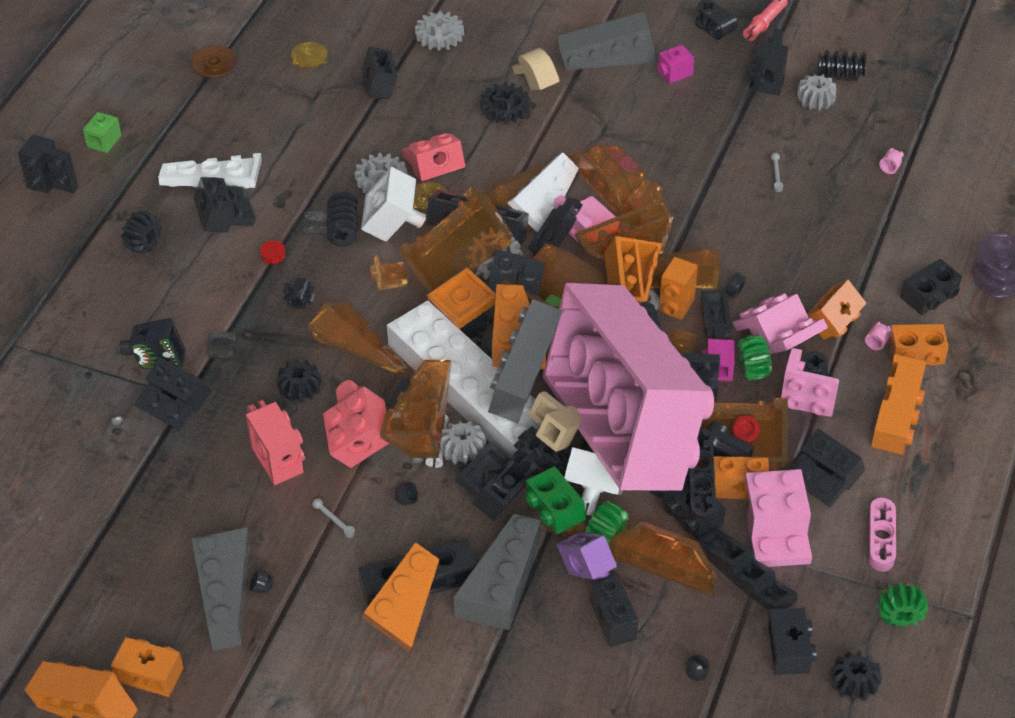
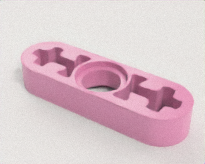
[869,498,896,572]

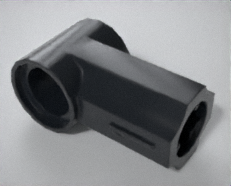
[698,421,755,457]

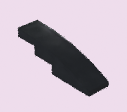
[694,527,798,611]

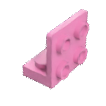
[554,195,622,248]
[780,348,839,417]

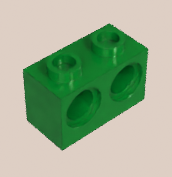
[525,466,586,534]

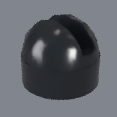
[395,482,418,505]
[250,569,273,594]
[686,654,710,681]

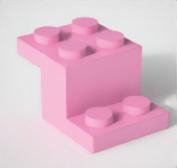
[733,293,828,354]
[745,469,812,567]

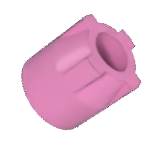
[879,148,904,174]
[865,322,891,350]

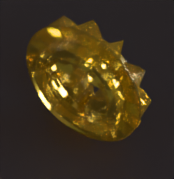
[291,42,328,69]
[413,182,447,212]

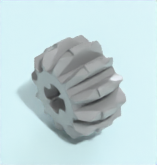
[797,73,837,112]
[439,419,486,466]

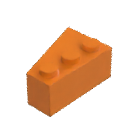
[604,236,662,304]
[492,284,546,369]
[871,354,927,455]
[362,542,439,652]
[24,661,138,718]

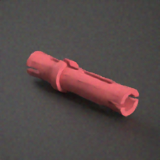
[743,0,788,41]

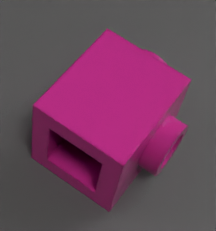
[657,45,694,84]
[702,339,735,381]

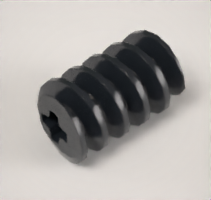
[818,50,866,81]
[326,192,358,247]

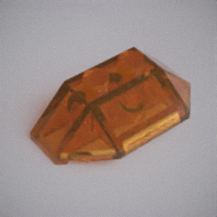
[567,144,646,217]
[575,199,674,263]
[609,521,718,597]

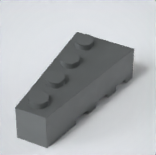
[557,11,658,70]
[488,299,563,424]
[453,514,541,630]
[191,527,251,651]

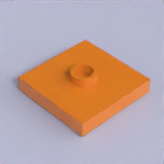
[427,268,496,329]

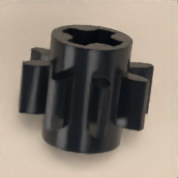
[283,278,315,309]

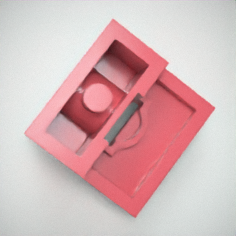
[402,133,465,181]

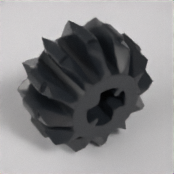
[121,210,162,254]
[276,359,322,404]
[830,650,882,702]

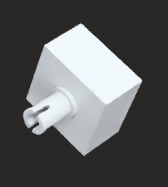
[361,167,426,241]
[564,448,623,516]

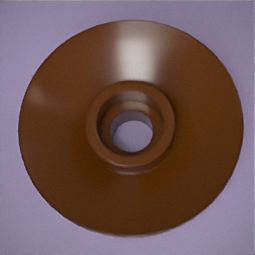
[191,46,237,78]

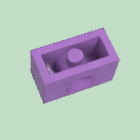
[556,531,617,581]

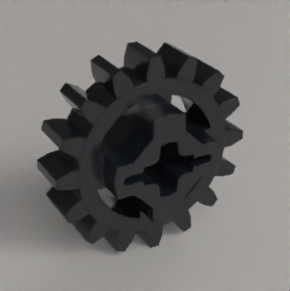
[480,82,531,124]
[514,425,571,477]

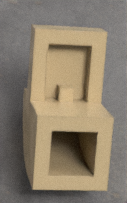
[512,48,560,91]
[529,391,581,452]

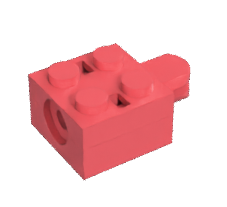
[323,380,392,468]
[246,400,305,485]

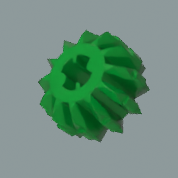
[737,335,772,380]
[585,501,629,549]
[877,582,928,629]

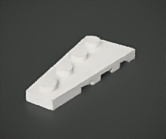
[508,152,579,233]
[158,153,262,189]

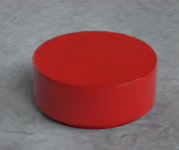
[260,241,286,264]
[733,416,760,444]

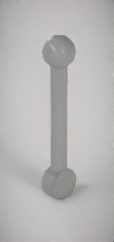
[770,153,783,192]
[312,498,355,538]

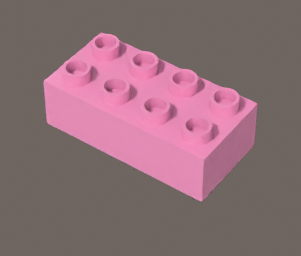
[543,283,714,490]

